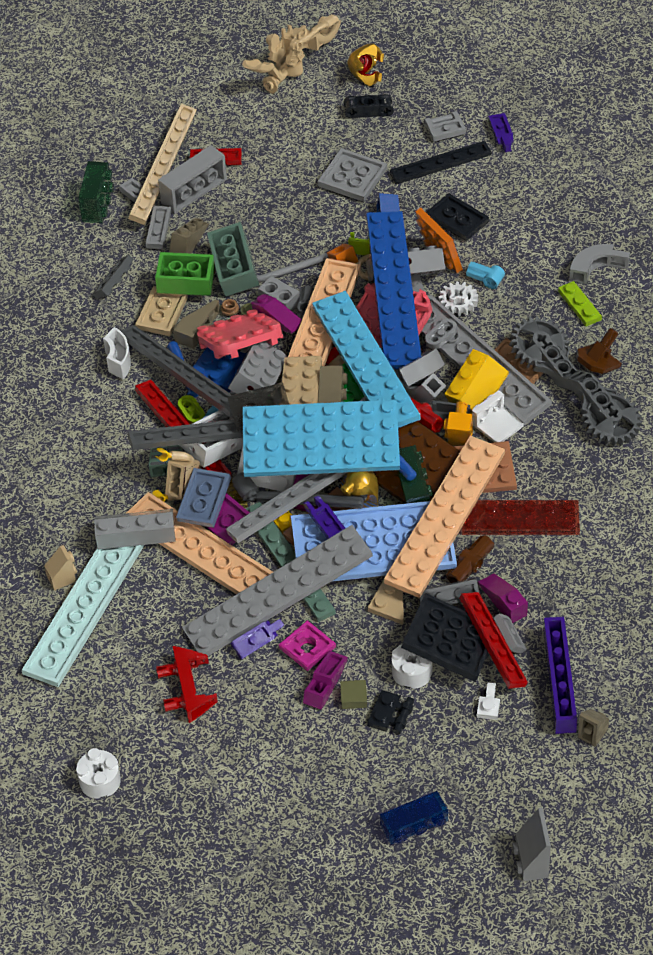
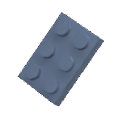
[176,468,231,528]

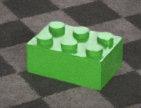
[155,252,215,296]

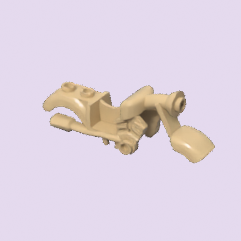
[242,14,341,94]

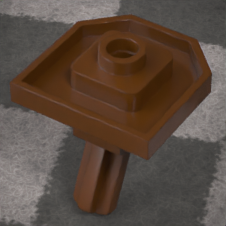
[576,328,622,374]

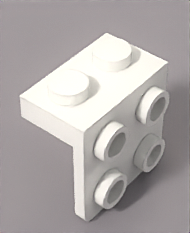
[472,390,524,443]

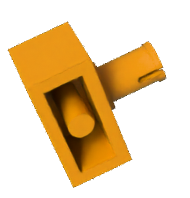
[444,402,473,446]

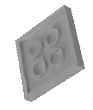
[317,148,387,202]

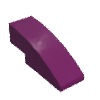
[303,651,348,710]

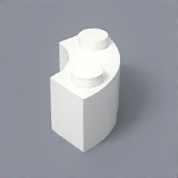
[103,327,131,379]

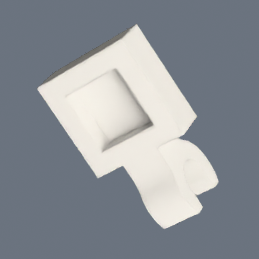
[477,682,500,720]

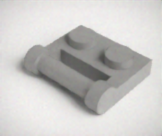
[424,111,466,142]

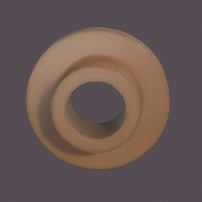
[221,299,239,316]

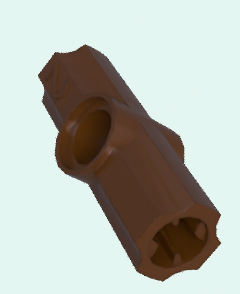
[446,535,494,583]

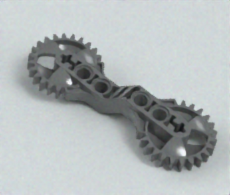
[509,316,642,447]

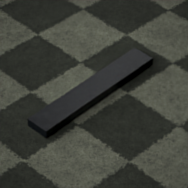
[389,141,492,185]

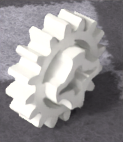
[439,281,478,316]

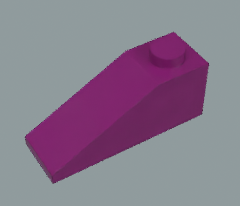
[251,294,302,334]
[477,573,528,623]

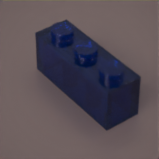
[379,791,448,845]

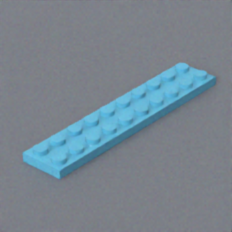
[312,291,421,428]

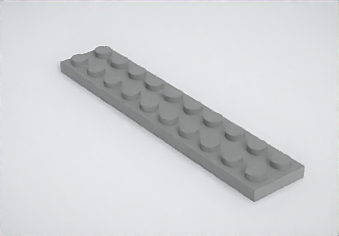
[420,295,552,425]
[182,525,373,656]

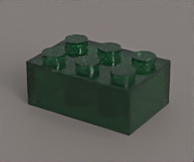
[78,161,114,224]

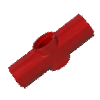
[409,396,445,433]

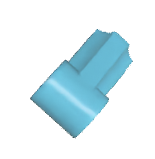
[466,262,505,289]

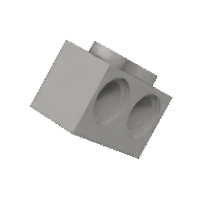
[258,276,300,311]

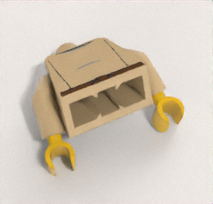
[152,447,201,502]

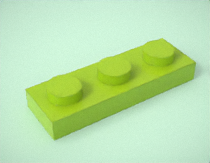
[558,281,602,327]

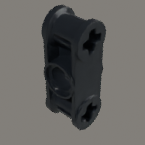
[343,94,394,118]

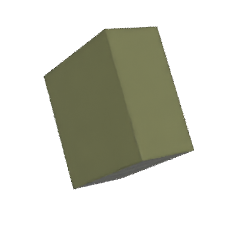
[340,680,367,709]

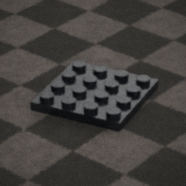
[401,593,488,682]

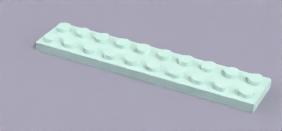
[22,545,144,687]

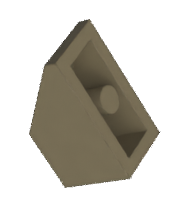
[578,709,609,747]

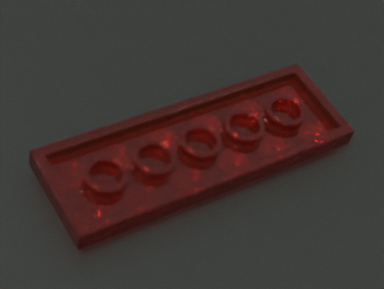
[462,500,580,535]

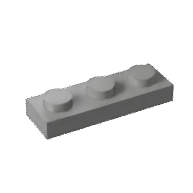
[146,206,172,249]

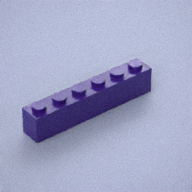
[543,617,577,734]

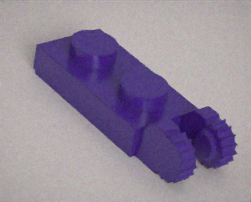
[304,496,346,539]

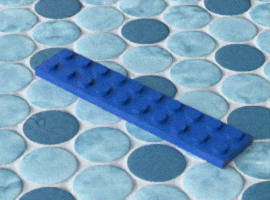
[366,211,421,369]

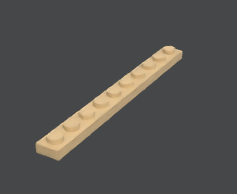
[128,104,197,225]

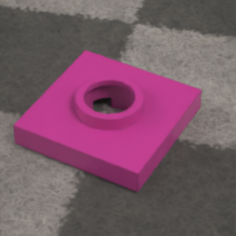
[279,620,336,671]

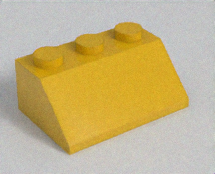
[445,349,509,414]

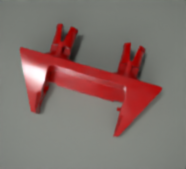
[156,646,218,723]

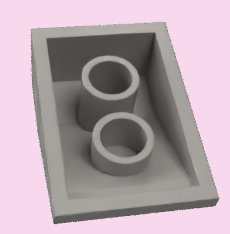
[512,808,551,881]

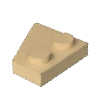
[368,580,404,625]

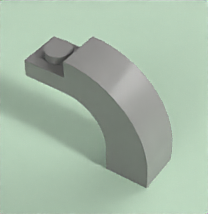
[569,244,630,284]
[398,348,445,386]
[393,369,446,402]

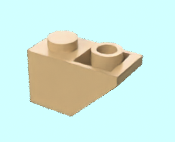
[44,545,77,591]

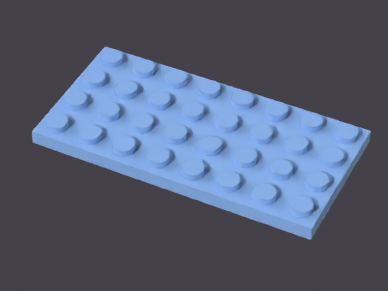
[291,501,457,581]

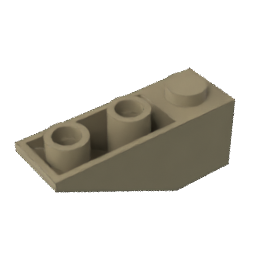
[169,218,209,254]

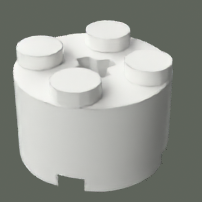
[392,644,433,689]
[76,748,121,798]

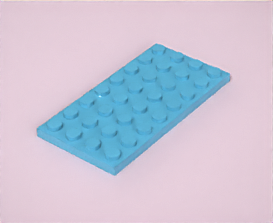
[243,400,400,477]

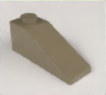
[173,299,220,349]

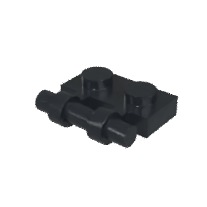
[367,690,414,735]

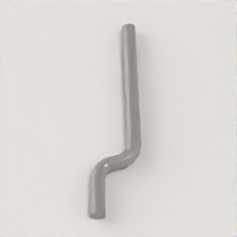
[257,253,329,283]

